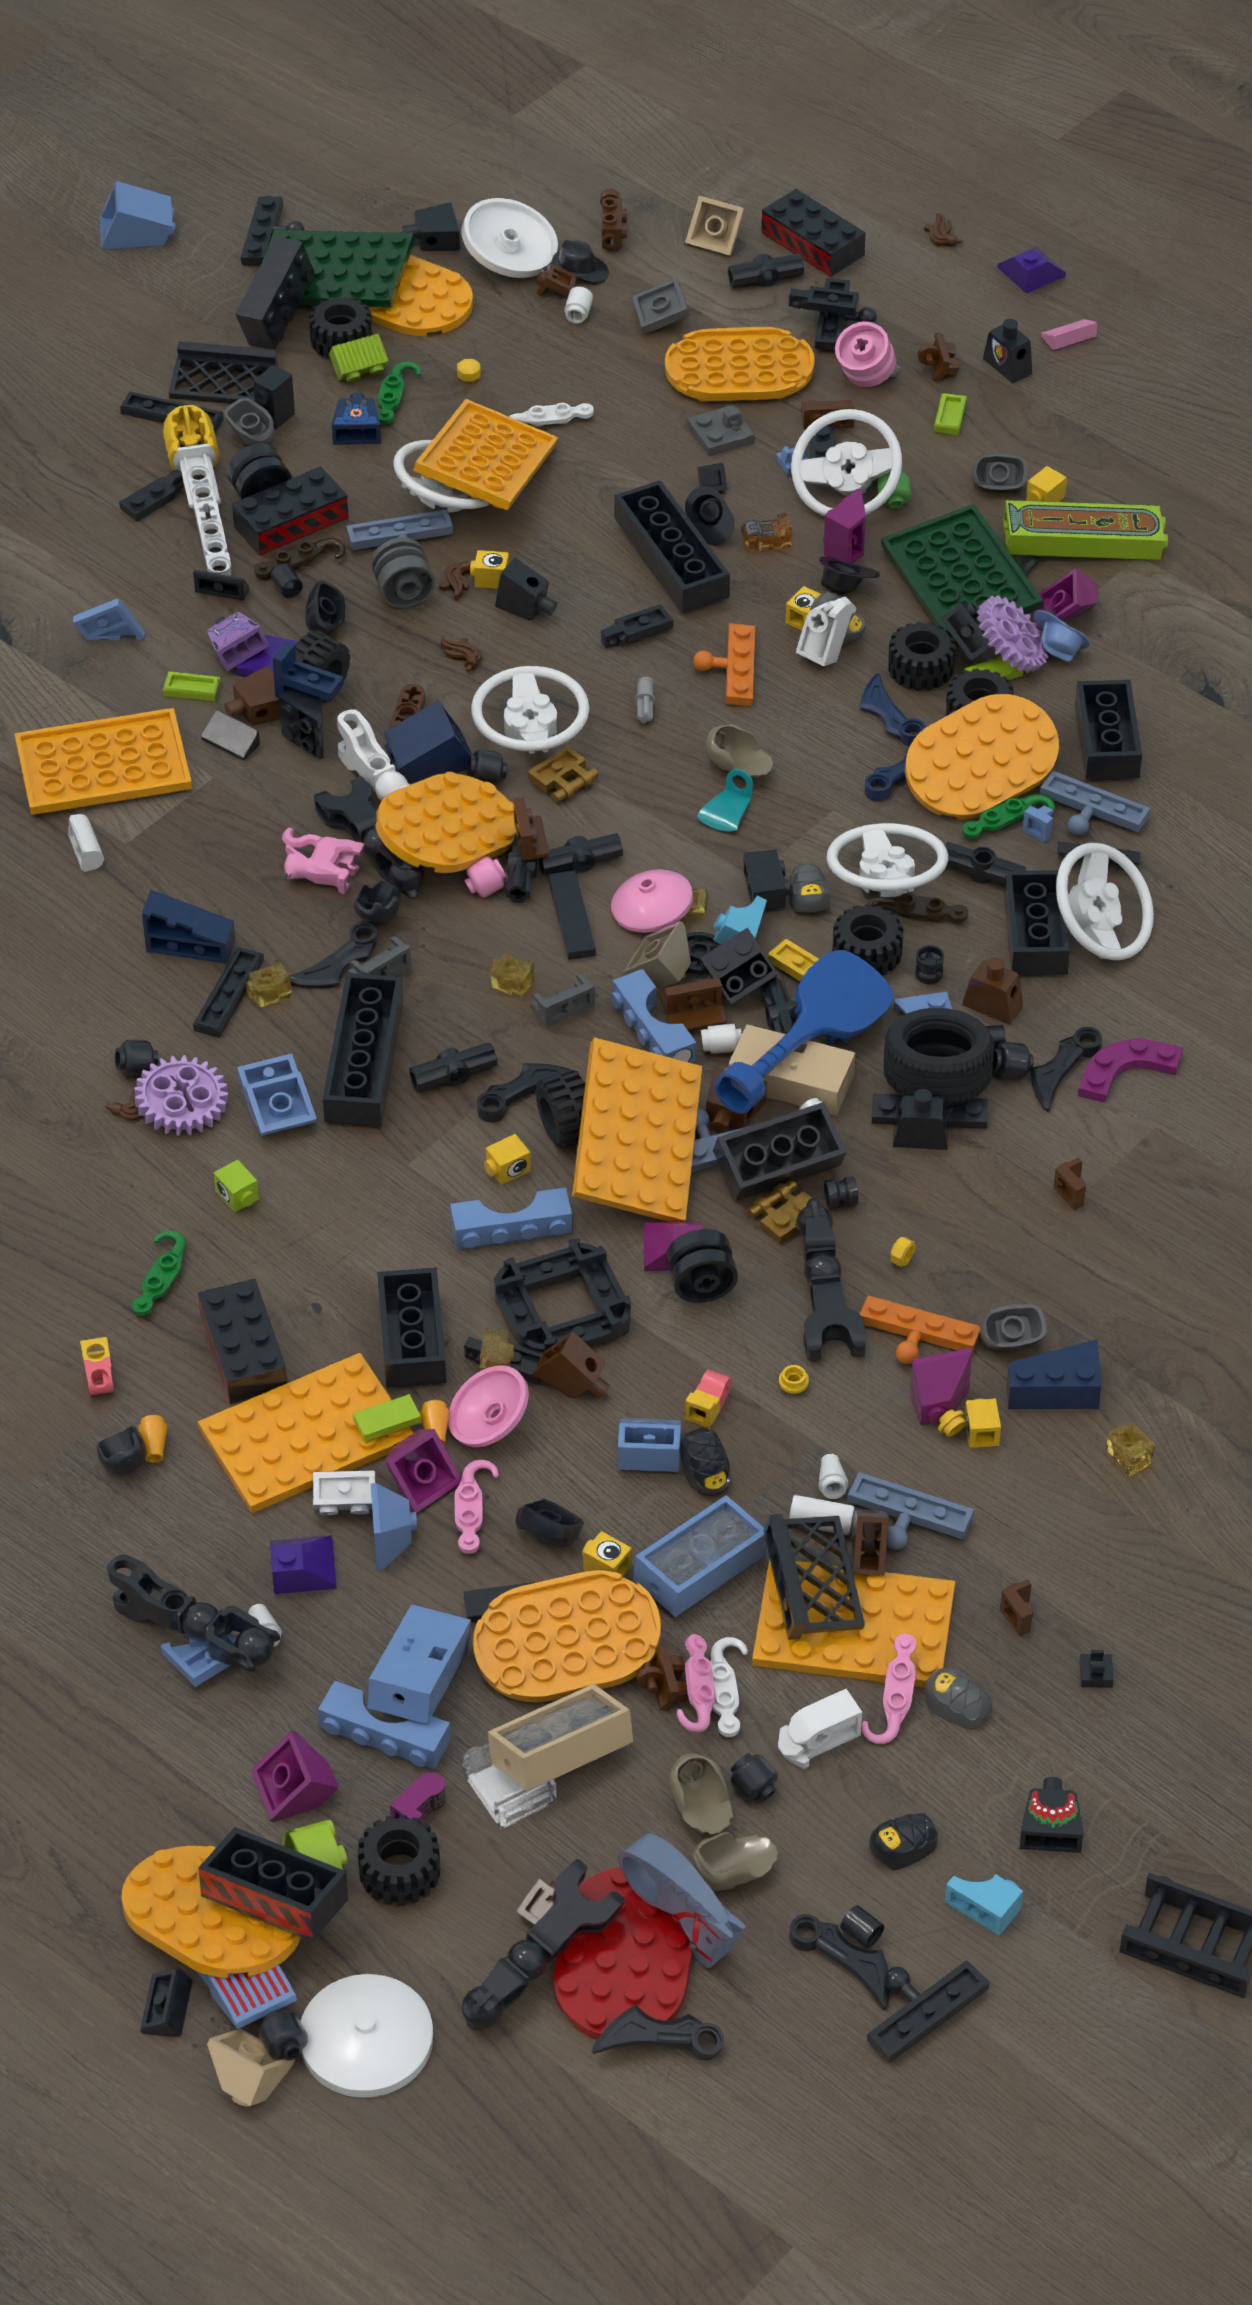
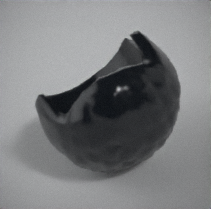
[353,881,401,924]
[97,1426,146,1475]

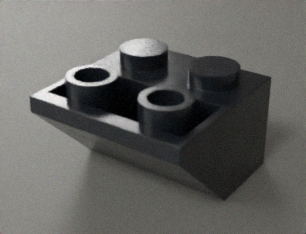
[279,687,324,759]
[700,927,778,1005]

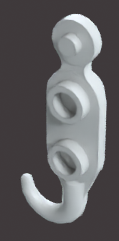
[509,403,594,427]
[710,1637,748,1737]

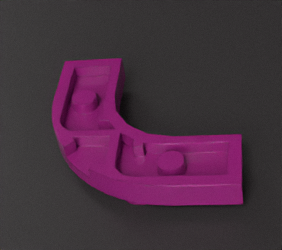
[1078,1038,1183,1103]

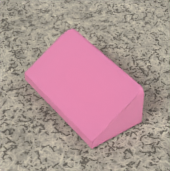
[1041,319,1097,350]

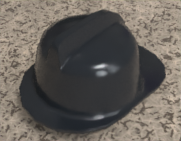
[552,240,609,283]
[685,486,734,545]
[819,556,880,594]

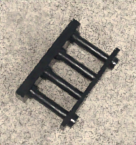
[1119,1873,1252,1998]

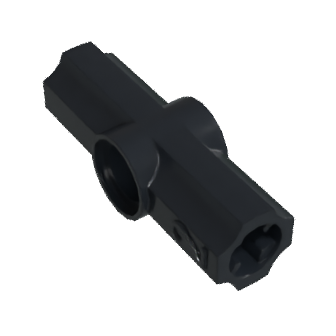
[727,253,804,287]
[506,832,537,903]
[537,833,623,875]
[945,842,1026,885]
[760,976,798,1034]
[409,1042,497,1091]

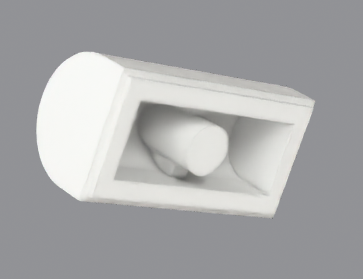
[68,814,104,872]
[789,1495,854,1536]

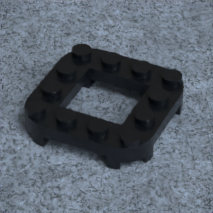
[494,1238,631,1352]

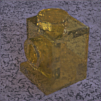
[489,954,535,999]
[246,959,291,1007]
[480,1328,514,1371]
[1106,1421,1155,1477]

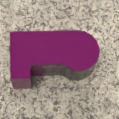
[390,1772,446,1825]

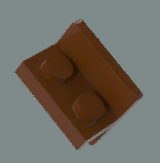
[659,978,727,1032]

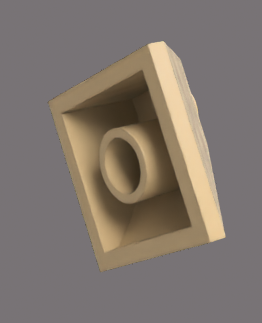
[685,196,745,256]
[207,2028,295,2107]

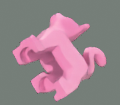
[282,828,365,895]

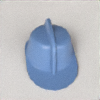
[1034,610,1090,662]

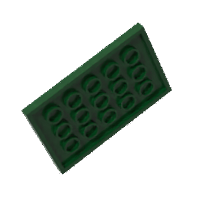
[262,230,415,308]
[881,504,1043,641]

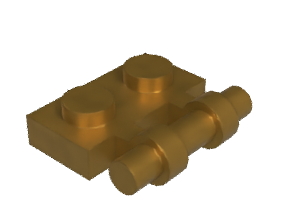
[528,746,599,803]
[747,1180,811,1245]

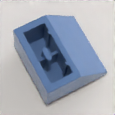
[618,1418,682,1472]

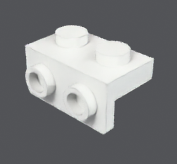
[313,1471,375,1515]

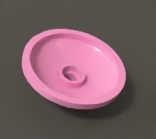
[611,869,693,933]
[448,1366,529,1447]

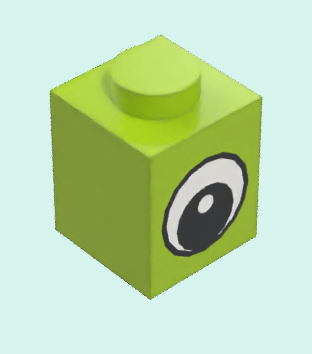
[213,1159,259,1213]

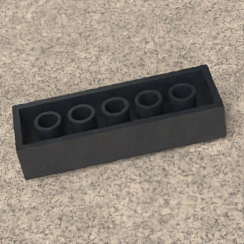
[614,480,730,613]
[323,973,404,1126]

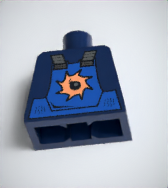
[332,392,381,445]

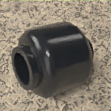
[466,750,508,786]
[115,1040,159,1077]
[992,1042,1034,1080]
[730,1753,778,1802]
[259,2010,308,2060]

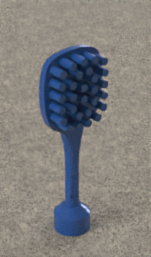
[714,950,893,1113]

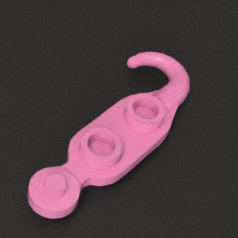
[455,1460,499,1554]
[862,1633,916,1744]
[677,1634,715,1733]

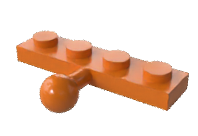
[693,623,755,707]
[859,1295,980,1365]

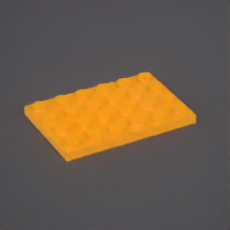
[413,399,558,510]
[14,708,192,815]
[572,1037,702,1222]
[198,1353,413,1514]
[752,1559,955,1688]

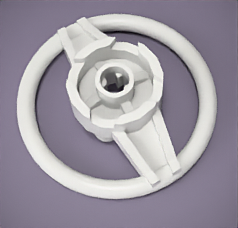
[791,409,902,516]
[393,440,491,512]
[471,666,589,754]
[826,823,948,897]
[1056,843,1154,960]

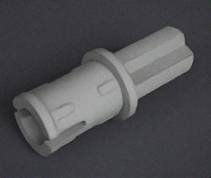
[635,677,656,724]

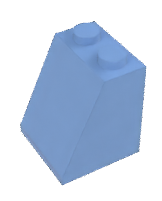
[100,181,175,249]

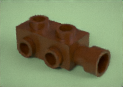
[600,188,627,249]

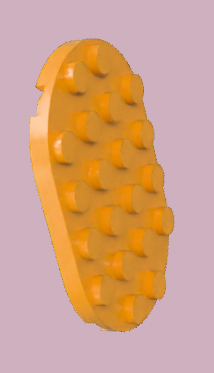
[368,255,473,336]
[665,327,815,402]
[905,694,1059,820]
[375,772,516,873]
[473,1570,661,1703]
[121,1846,301,1978]

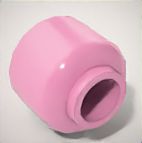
[464,857,507,898]

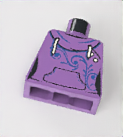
[207,612,269,671]

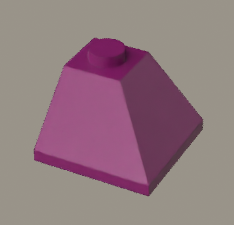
[1038,568,1098,632]
[643,1221,703,1271]
[910,1348,972,1425]
[384,1429,462,1513]
[251,1731,339,1821]

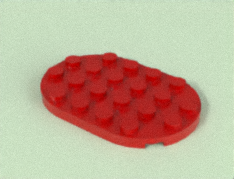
[554,1867,692,2040]

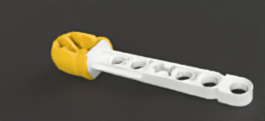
[163,405,231,576]

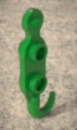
[378,361,421,424]
[962,794,1055,839]
[132,1230,187,1316]

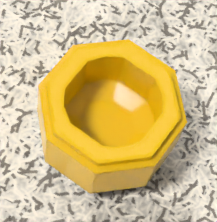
[457,359,481,382]
[890,1237,915,1267]

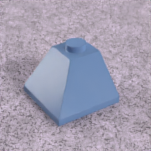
[371,1483,417,1571]

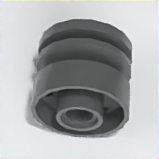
[371,537,435,608]

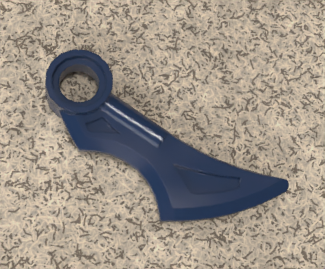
[860,673,926,746]
[864,749,909,801]

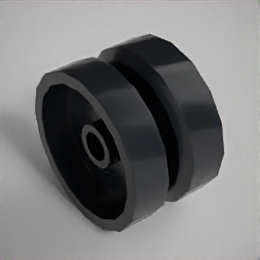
[227,443,292,500]
[667,1229,738,1303]

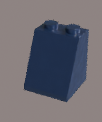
[384,700,473,783]

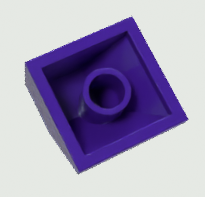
[997,247,1066,294]
[270,1535,337,1594]

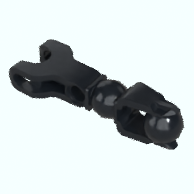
[314,776,424,898]
[796,1198,866,1360]
[107,1555,280,1672]
[461,1859,625,2029]

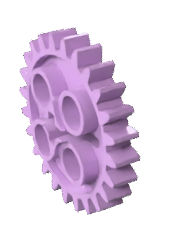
[977,595,1048,673]
[134,1055,228,1136]

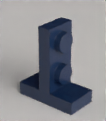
[272,641,344,702]

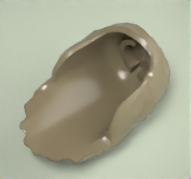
[706,724,774,778]
[669,1754,734,1836]
[690,1832,779,1892]

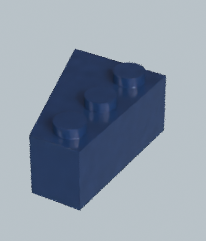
[142,890,236,964]
[1006,1339,1101,1409]

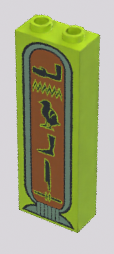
[1003,500,1168,560]

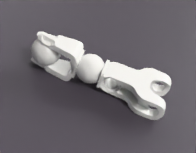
[337,710,410,801]

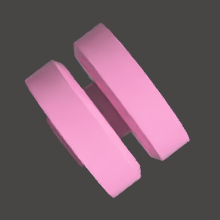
[835,322,897,387]

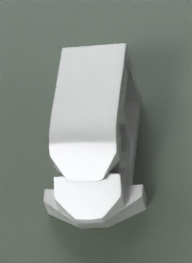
[795,597,856,666]
[778,1689,862,1769]

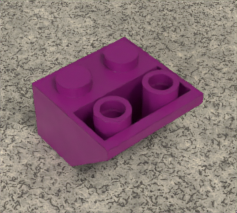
[823,489,866,564]

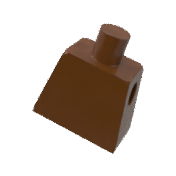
[224,666,281,725]
[962,957,1023,1025]
[706,1067,767,1134]
[532,1331,609,1399]
[852,1509,889,1576]

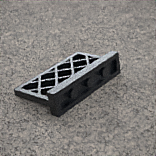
[169,341,279,404]
[763,1514,865,1640]

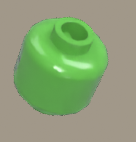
[877,471,912,509]

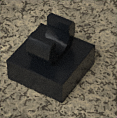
[697,463,727,491]
[1080,1650,1113,1688]

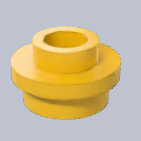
[779,1365,809,1394]
[938,1410,967,1437]

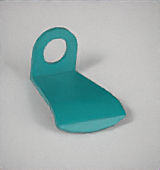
[697,769,753,832]

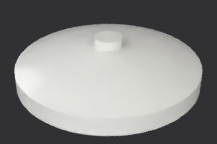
[461,198,558,278]
[301,1974,433,2098]

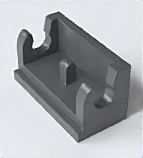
[348,936,411,976]
[530,974,595,1027]

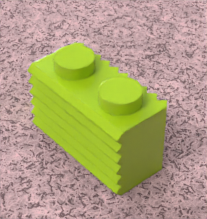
[329,334,389,382]

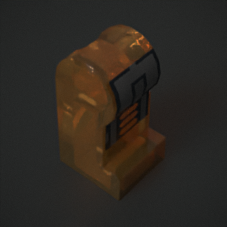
[741,513,792,551]

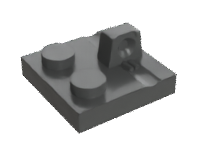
[632,278,690,334]
[687,404,755,456]

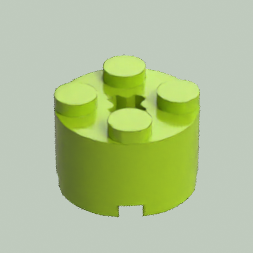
[282,1820,347,1870]

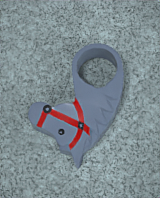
[618,1833,746,1968]

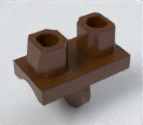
[917,332,960,381]
[636,1645,688,1711]

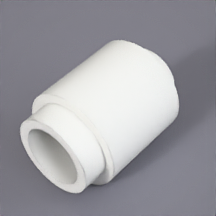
[564,287,593,324]
[701,1023,742,1054]

